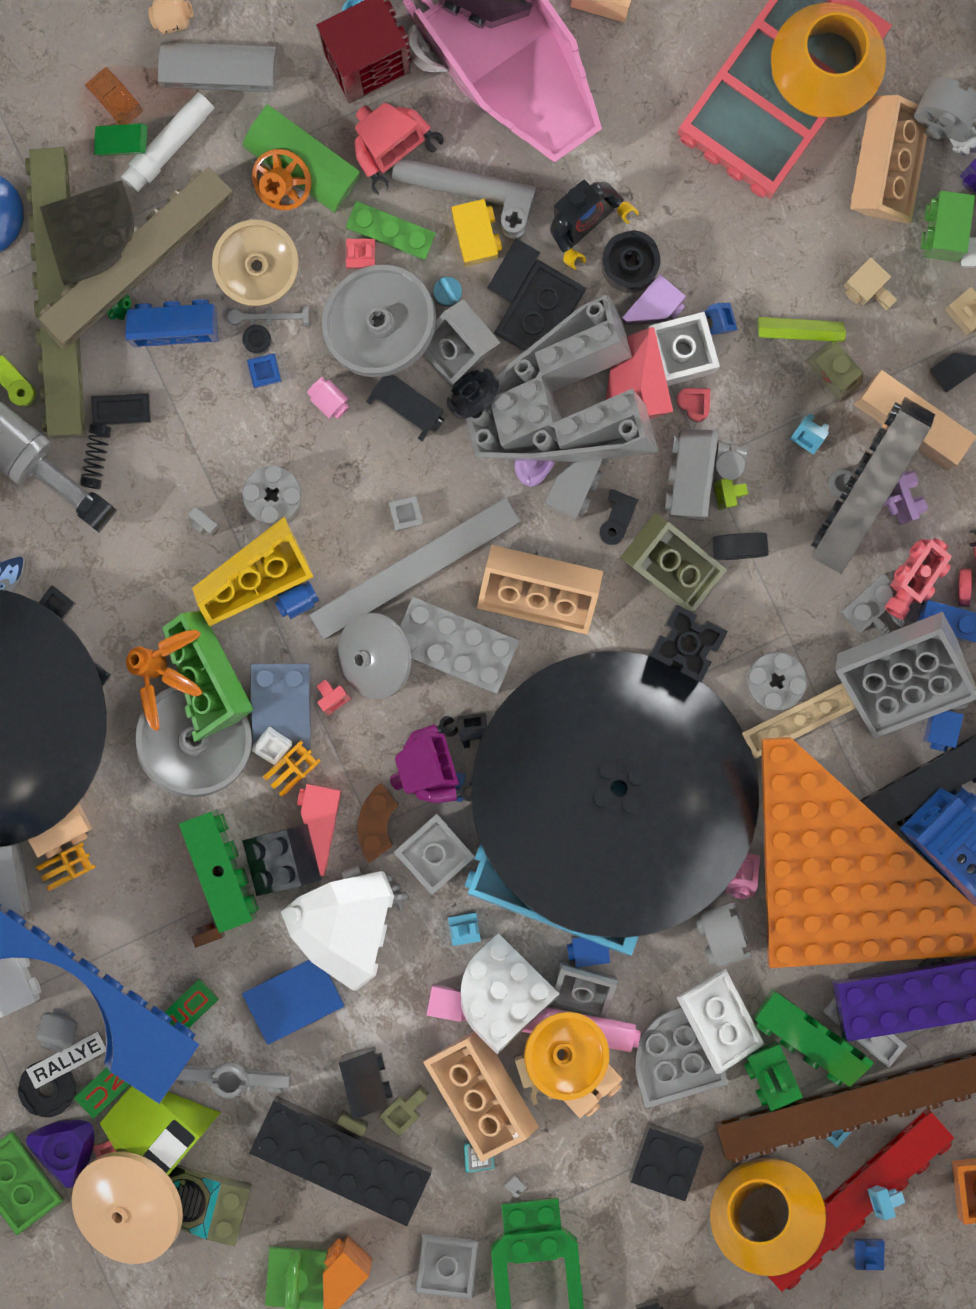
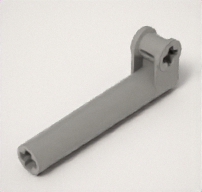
[392,158,537,240]

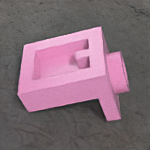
[726,853,760,899]

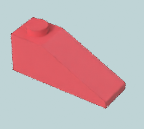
[297,783,342,876]

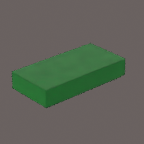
[94,123,147,157]

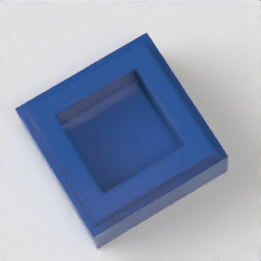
[247,353,282,389]

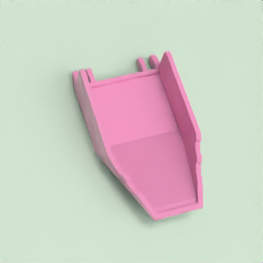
[403,0,602,163]

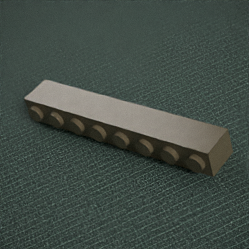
[39,167,233,350]

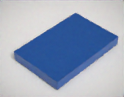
[242,959,345,1045]

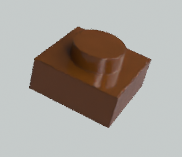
[191,922,225,948]

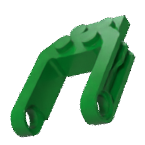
[491,1197,584,1309]

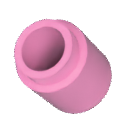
[307,377,349,419]

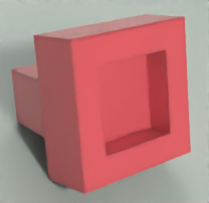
[346,239,375,269]
[316,679,351,716]

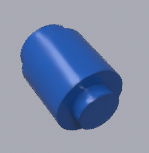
[274,581,319,620]

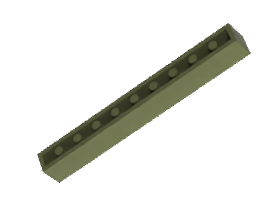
[25,147,86,439]

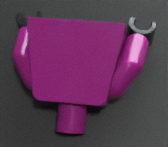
[390,716,471,803]

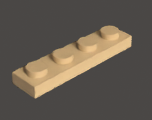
[742,683,856,759]

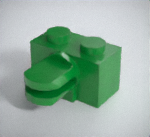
[744,1041,803,1112]

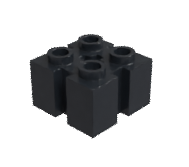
[648,604,728,683]

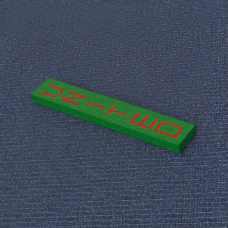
[74,978,219,1119]

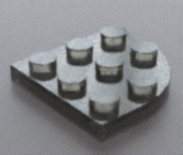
[40,180,134,286]

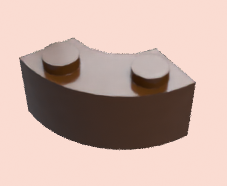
[358,782,399,863]

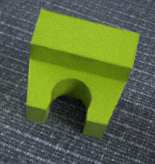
[713,478,748,510]

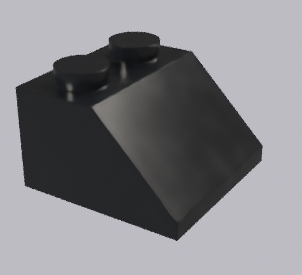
[339,1047,393,1120]

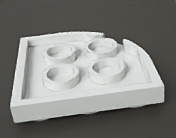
[461,934,559,1054]

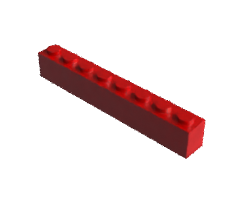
[768,1108,954,1292]

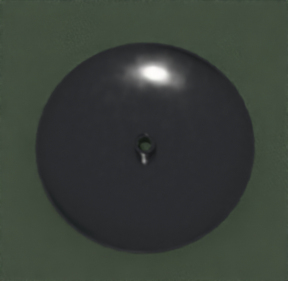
[0,589,107,846]

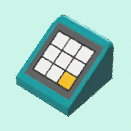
[464,1141,495,1173]

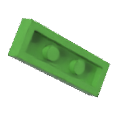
[346,201,436,261]

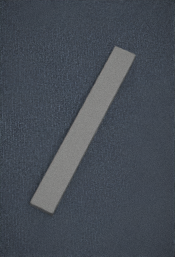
[309,497,521,640]

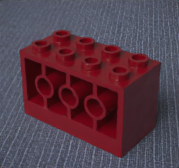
[316,0,412,103]

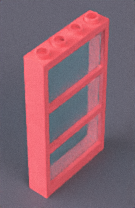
[677,0,892,199]

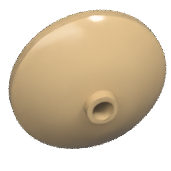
[212,219,299,306]

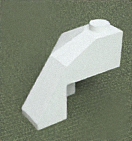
[281,871,394,991]

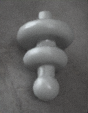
[385,874,408,910]

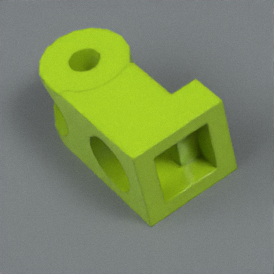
[0,355,37,407]

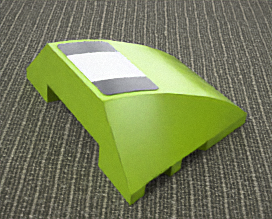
[99,1086,221,1175]

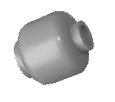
[36,1008,77,1053]

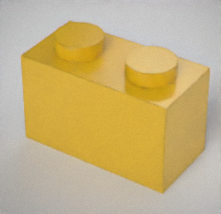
[451,199,502,267]

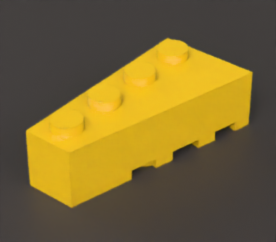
[192,516,313,627]

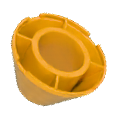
[771,3,886,118]
[710,1158,826,1276]

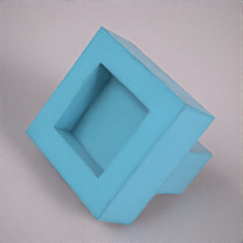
[790,414,829,455]
[448,912,481,946]
[867,1185,905,1221]

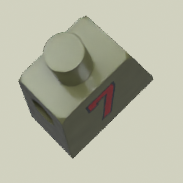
[805,342,863,402]

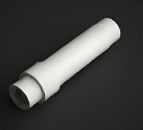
[121,92,215,192]

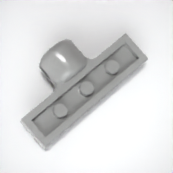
[176,1062,291,1099]

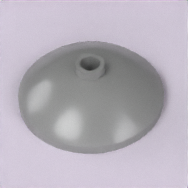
[338,613,411,699]

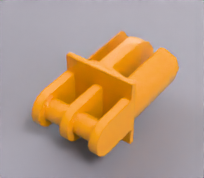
[262,740,321,797]
[35,842,96,892]

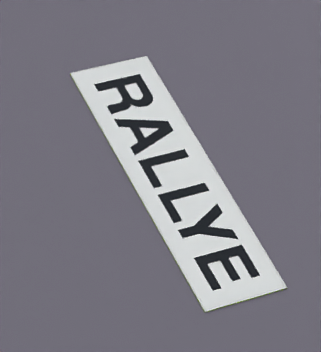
[26,1032,106,1089]

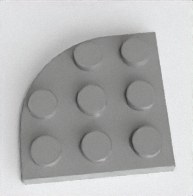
[635,1006,729,1109]

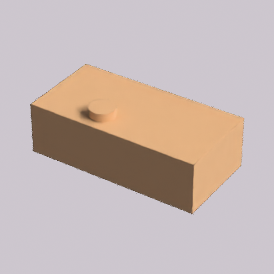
[854,370,976,470]

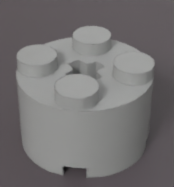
[914,77,976,142]
[242,465,303,525]
[746,652,806,710]
[696,901,752,967]

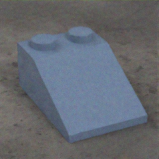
[251,664,311,750]

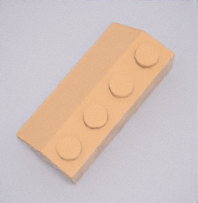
[850,95,927,223]
[477,545,603,635]
[423,1031,539,1162]

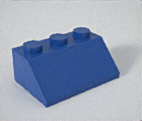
[125,299,219,347]

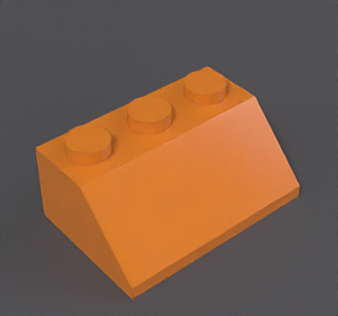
[323,1235,373,1309]

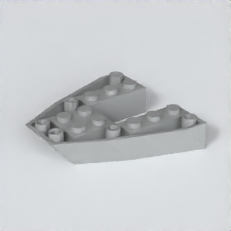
[466,295,659,462]

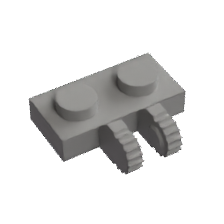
[841,574,906,635]

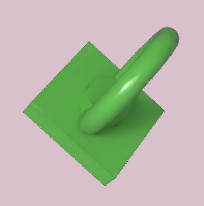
[265,1246,327,1309]

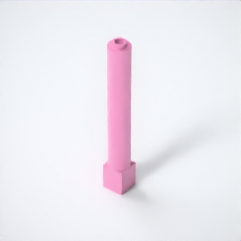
[427,984,641,1053]

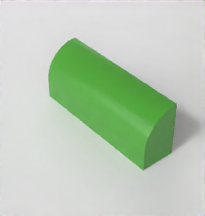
[242,104,361,214]

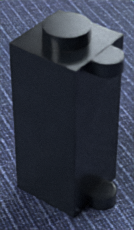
[366,375,445,442]

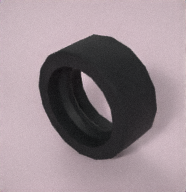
[713,532,769,560]

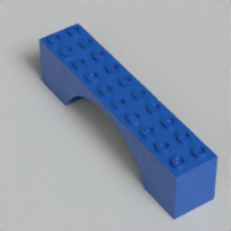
[0,904,200,1104]

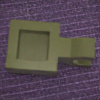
[379,1085,429,1137]

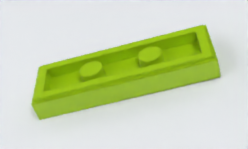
[757,317,846,342]

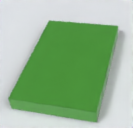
[0,1131,64,1236]

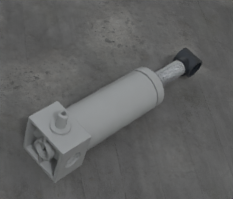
[0,401,117,533]

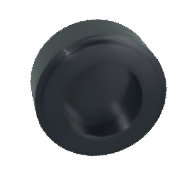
[242,325,272,354]

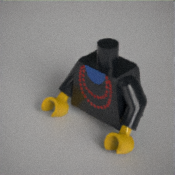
[550,179,639,270]

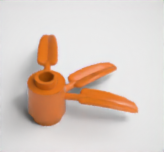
[126,630,202,731]

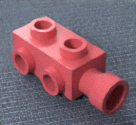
[884,538,952,620]

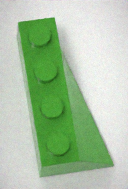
[162,611,254,742]

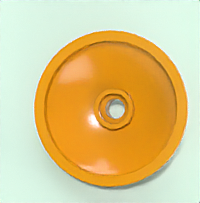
[524,1012,609,1101]

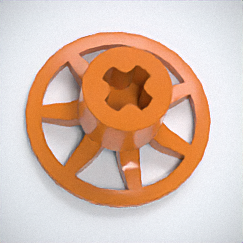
[252,149,312,210]

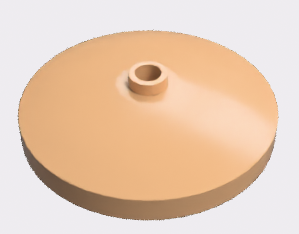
[72,1152,183,1264]

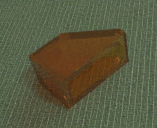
[85,67,143,125]

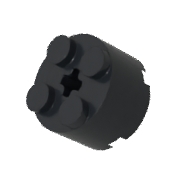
[601,230,661,293]

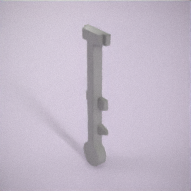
[227,306,309,326]

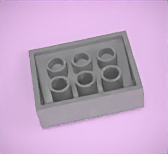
[835,612,976,739]

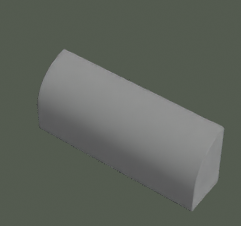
[158,42,277,92]

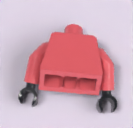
[354,103,444,195]

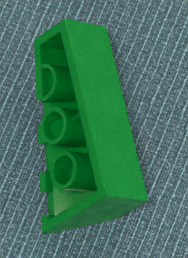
[753,989,874,1087]

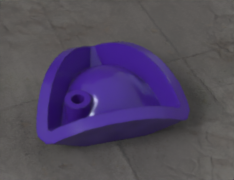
[26,1120,94,1188]

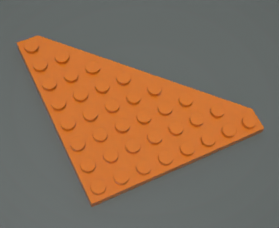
[761,737,976,968]

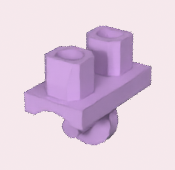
[883,471,928,525]

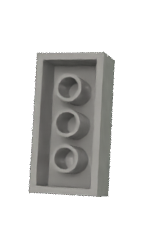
[400,596,519,694]

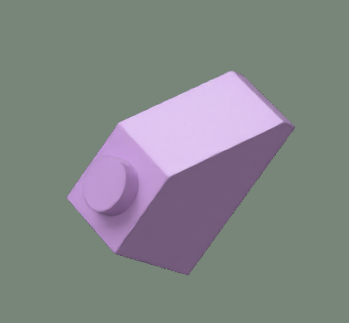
[622,274,686,325]

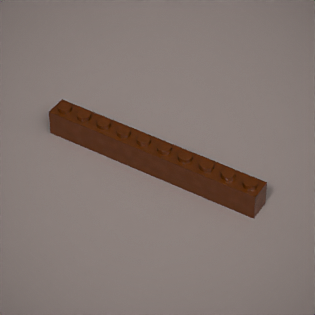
[715,1052,976,1163]

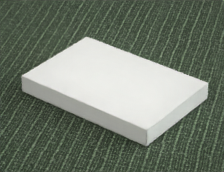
[676,969,765,1074]

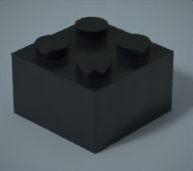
[242,824,321,896]
[629,1122,704,1202]

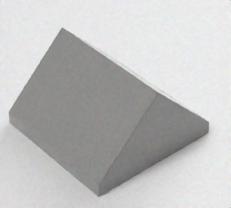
[550,961,618,1018]

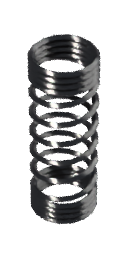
[79,424,112,490]

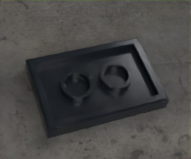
[494,259,587,352]

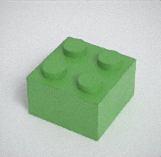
[920,190,975,262]

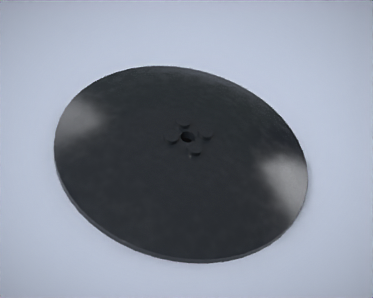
[471,651,759,938]

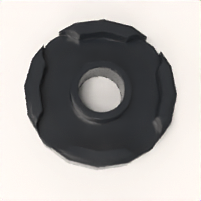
[446,369,499,419]
[18,1060,76,1118]

